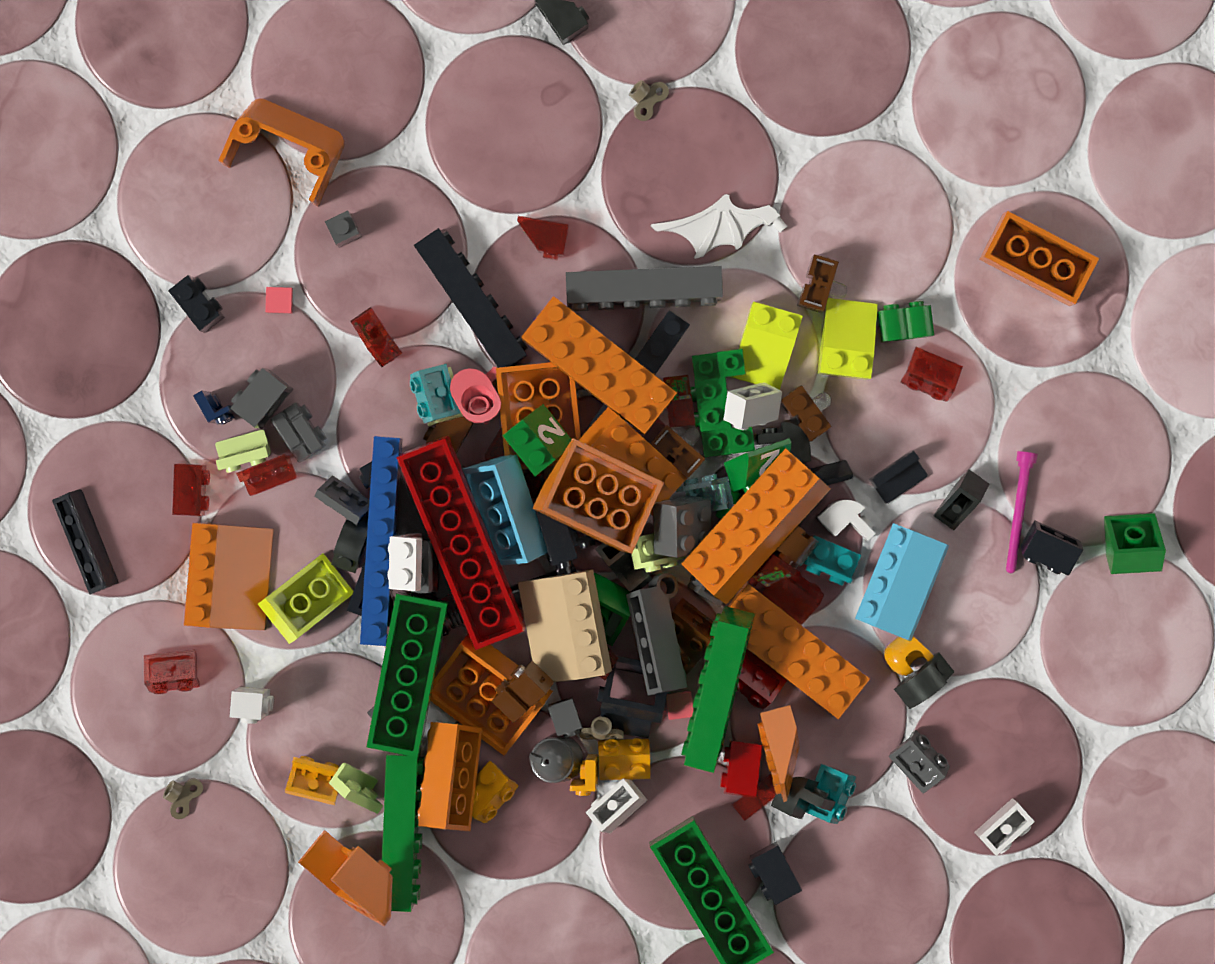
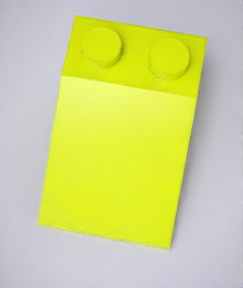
[817,298,878,380]
[732,301,803,390]
[258,553,354,644]

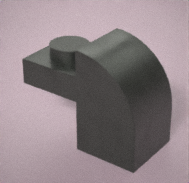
[756,422,811,462]
[331,515,368,574]
[595,543,653,593]
[894,652,954,709]
[771,777,836,819]

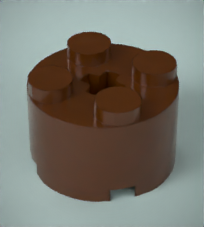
[773,526,819,570]

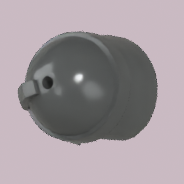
[529,737,583,783]

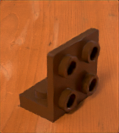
[671,597,714,675]

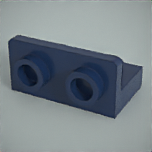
[193,390,235,425]

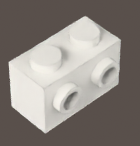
[724,382,782,430]
[230,687,274,724]
[586,778,647,834]
[974,798,1035,856]

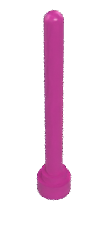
[1006,451,1038,574]

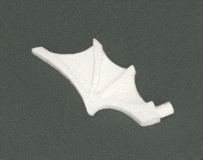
[651,194,788,259]

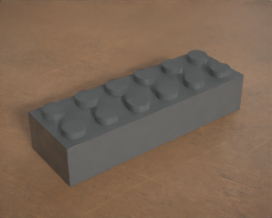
[566,266,723,311]

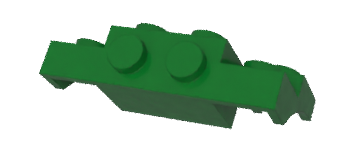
[691,349,755,457]

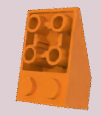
[757,705,800,802]

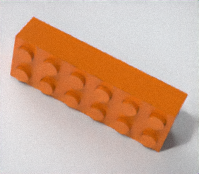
[521,296,677,435]
[682,448,831,604]
[728,582,870,719]

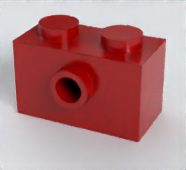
[720,741,762,798]

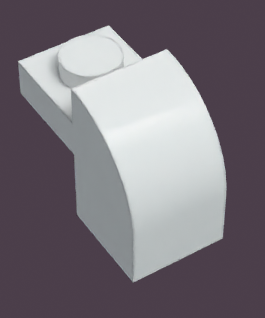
[815,500,876,540]

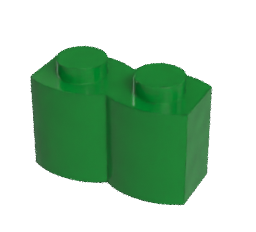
[878,301,935,343]

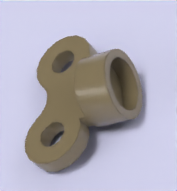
[629,80,669,121]
[579,717,624,740]
[163,778,203,819]

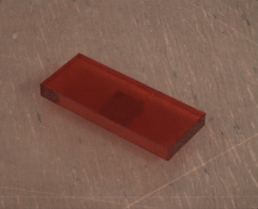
[732,774,776,821]

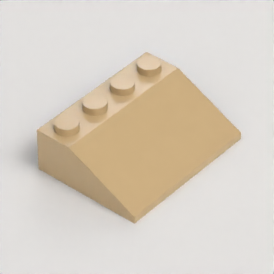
[518,569,612,682]

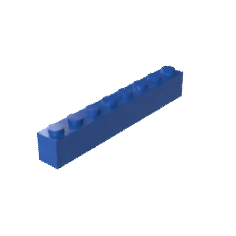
[360,436,403,646]

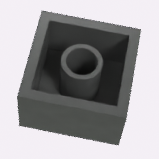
[230,368,293,429]
[653,495,712,558]

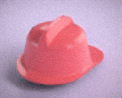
[450,368,501,425]

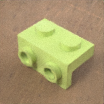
[215,429,271,473]

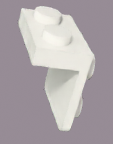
[388,533,422,591]

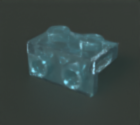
[676,474,734,512]

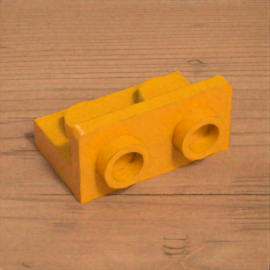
[570,754,598,796]

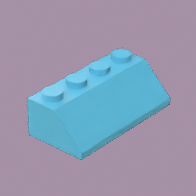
[462,454,548,565]
[855,523,949,641]

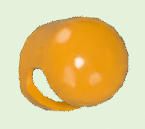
[884,636,934,676]

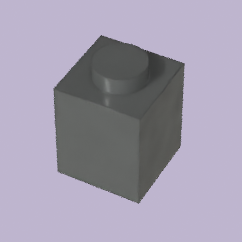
[325,210,362,248]
[548,696,582,738]

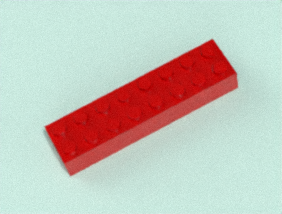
[396,435,526,650]

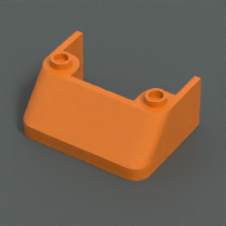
[218,98,345,206]
[298,830,393,926]

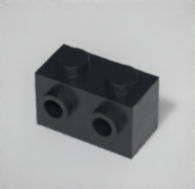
[168,275,225,333]
[1020,520,1083,576]
[748,841,802,905]

